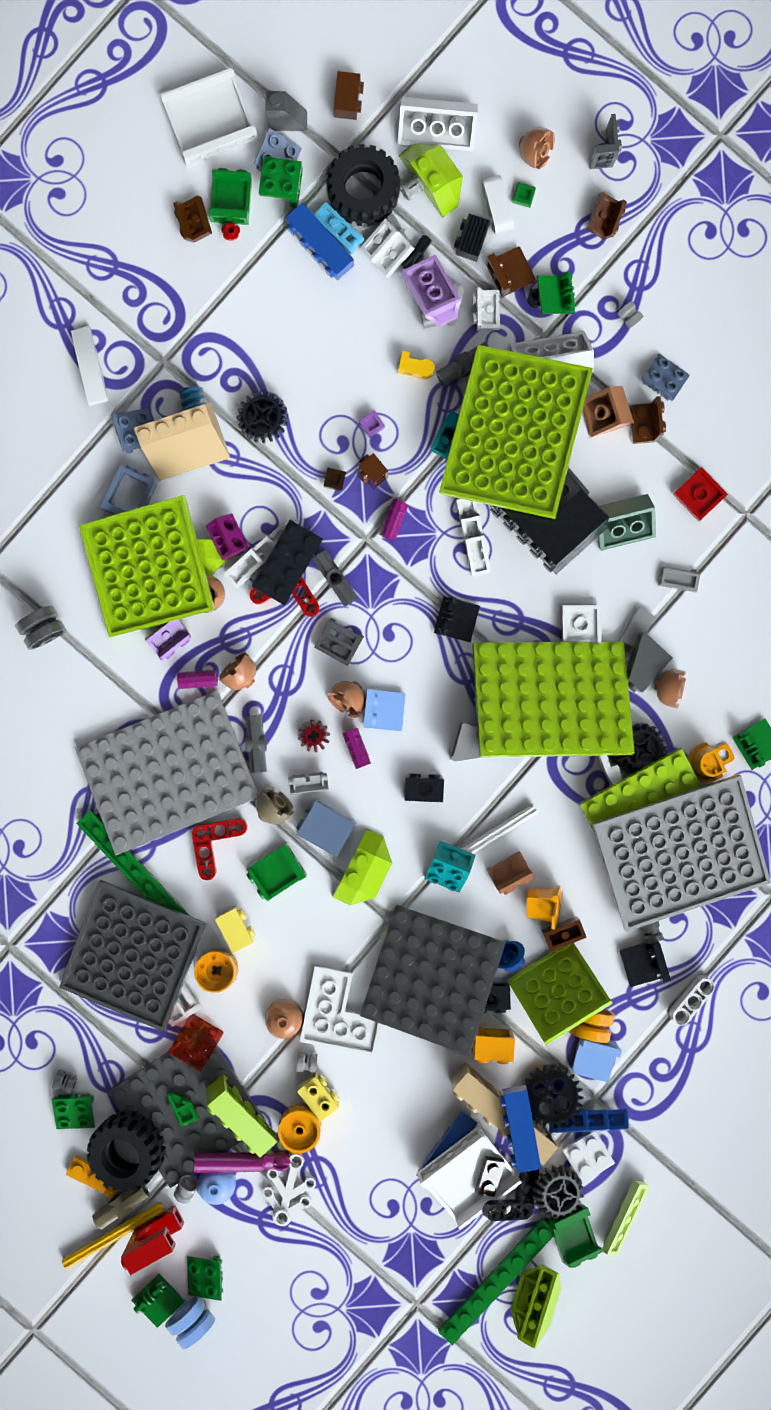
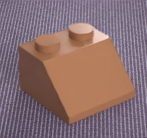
[583,386,634,437]

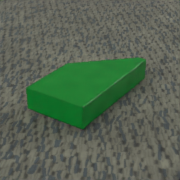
[166,1092,199,1127]

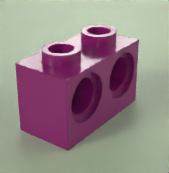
[205,513,249,560]

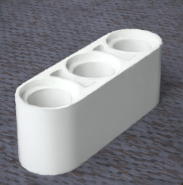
[481,175,514,234]
[669,975,715,1026]

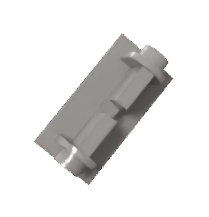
[288,771,329,795]

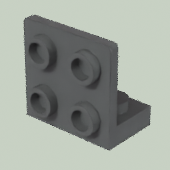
[590,114,622,169]

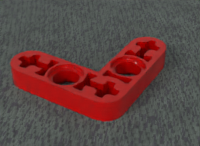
[250,577,320,617]
[192,818,248,880]

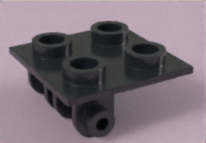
[434,596,480,643]

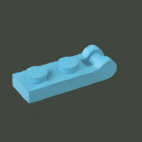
[314,202,365,255]

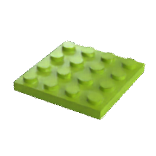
[507,943,613,1045]

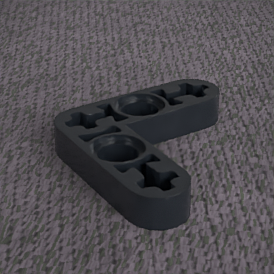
[482,1169,539,1221]

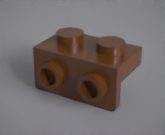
[586,192,627,240]
[173,195,212,243]

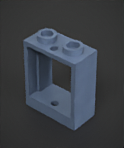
[100,465,158,515]

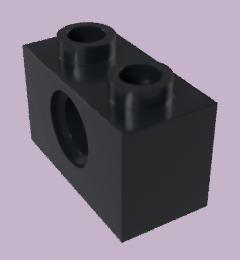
[404,773,444,803]
[483,983,511,1014]

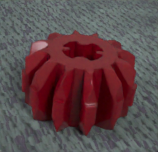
[298,720,330,752]

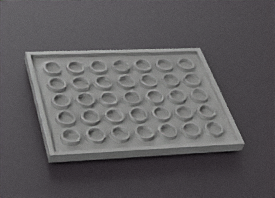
[75,691,259,855]
[592,774,771,932]

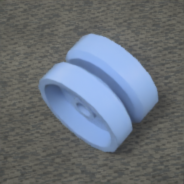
[165,1296,216,1349]

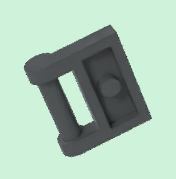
[314,618,364,666]

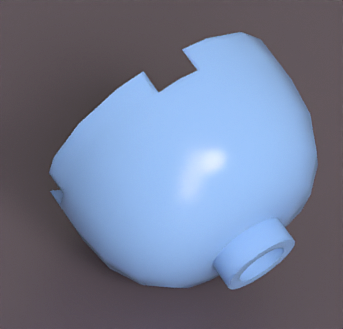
[197,1172,236,1205]

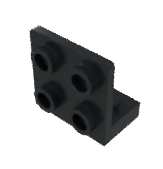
[619,942,671,987]

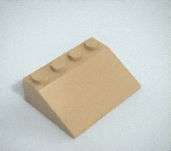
[134,402,231,481]

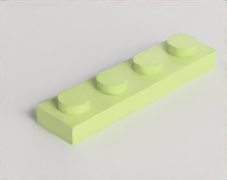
[602,1180,649,1256]

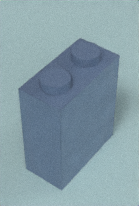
[296,800,356,857]

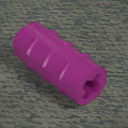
[379,499,409,541]
[177,670,218,689]
[342,728,371,769]

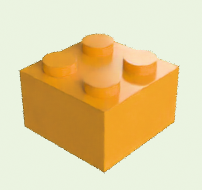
[472,1028,515,1064]

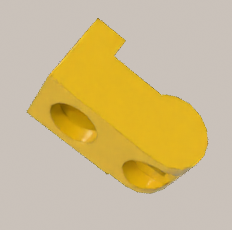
[398,351,435,379]

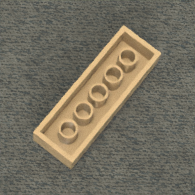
[451,1062,558,1165]

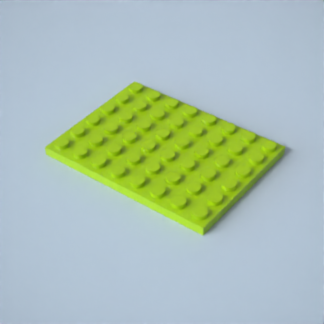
[439,345,593,519]
[472,641,635,758]

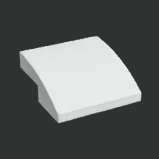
[360,219,415,277]

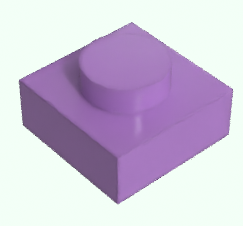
[359,410,385,438]

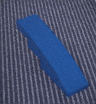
[549,1109,630,1133]
[416,1111,478,1176]

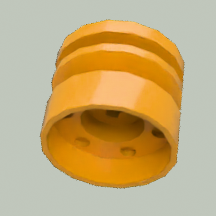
[194,949,239,993]

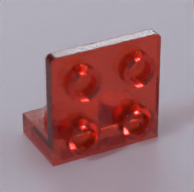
[168,1014,224,1072]

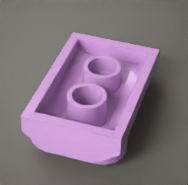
[401,255,461,327]

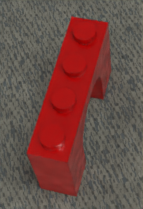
[121,1206,184,1276]

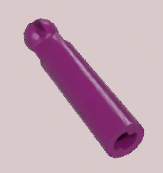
[193,1152,291,1173]

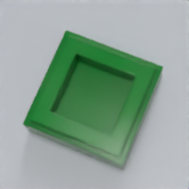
[512,182,536,208]

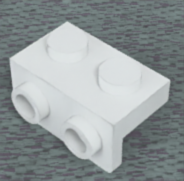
[473,287,500,331]

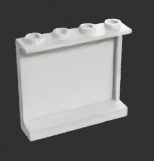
[160,68,258,167]
[417,1126,522,1229]

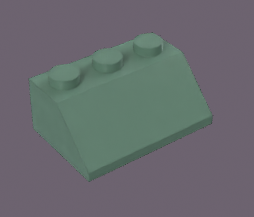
[597,494,656,551]

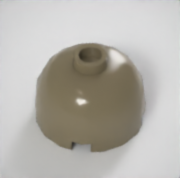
[256,786,294,825]

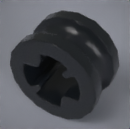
[527,288,541,308]

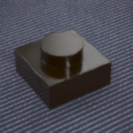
[323,467,346,491]

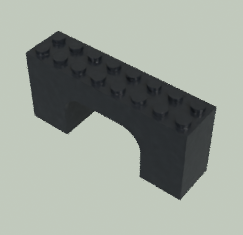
[484,490,609,575]

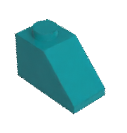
[430,410,459,459]

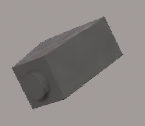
[265,91,307,131]
[627,632,673,693]

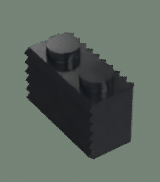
[453,213,490,262]

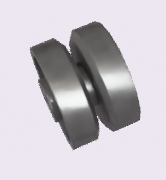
[15,606,67,650]

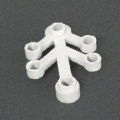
[262,1153,316,1226]

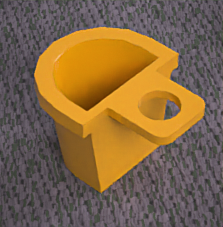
[687,742,735,782]
[527,885,562,930]

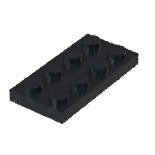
[251,520,323,606]

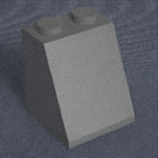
[450,723,480,761]

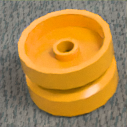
[568,1009,615,1043]
[278,1103,322,1154]

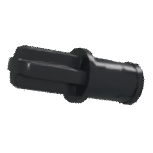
[402,235,432,269]

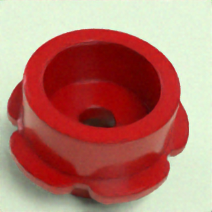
[221,222,240,241]

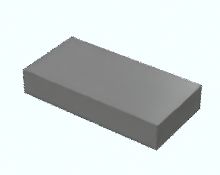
[658,566,701,593]
[619,607,656,649]

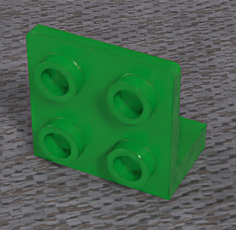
[258,156,303,208]

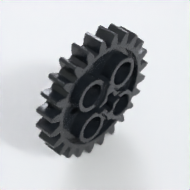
[525,1064,584,1129]

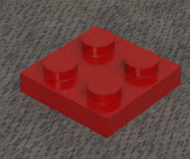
[673,467,728,522]

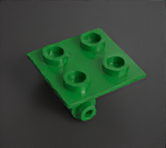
[537,272,576,314]
[732,718,771,770]
[52,1093,95,1129]
[187,1256,223,1301]
[131,1273,185,1328]

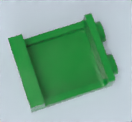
[209,168,252,225]
[246,843,307,902]
[547,1203,603,1268]

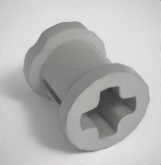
[400,174,424,200]

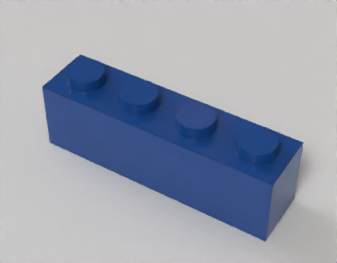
[286,202,354,281]
[500,1085,541,1173]

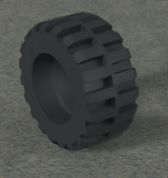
[327,144,400,226]
[87,1111,166,1192]

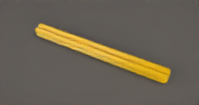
[61,1202,165,1269]

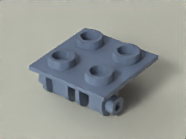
[254,128,302,172]
[641,354,690,401]
[111,408,151,454]

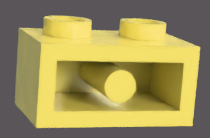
[215,906,256,953]
[297,1073,340,1122]

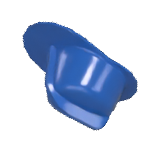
[498,941,525,972]

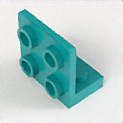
[424,841,476,892]

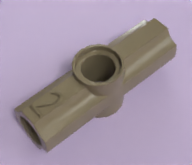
[92,1186,150,1230]

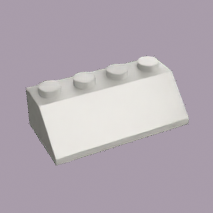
[398,97,478,151]
[510,331,594,371]

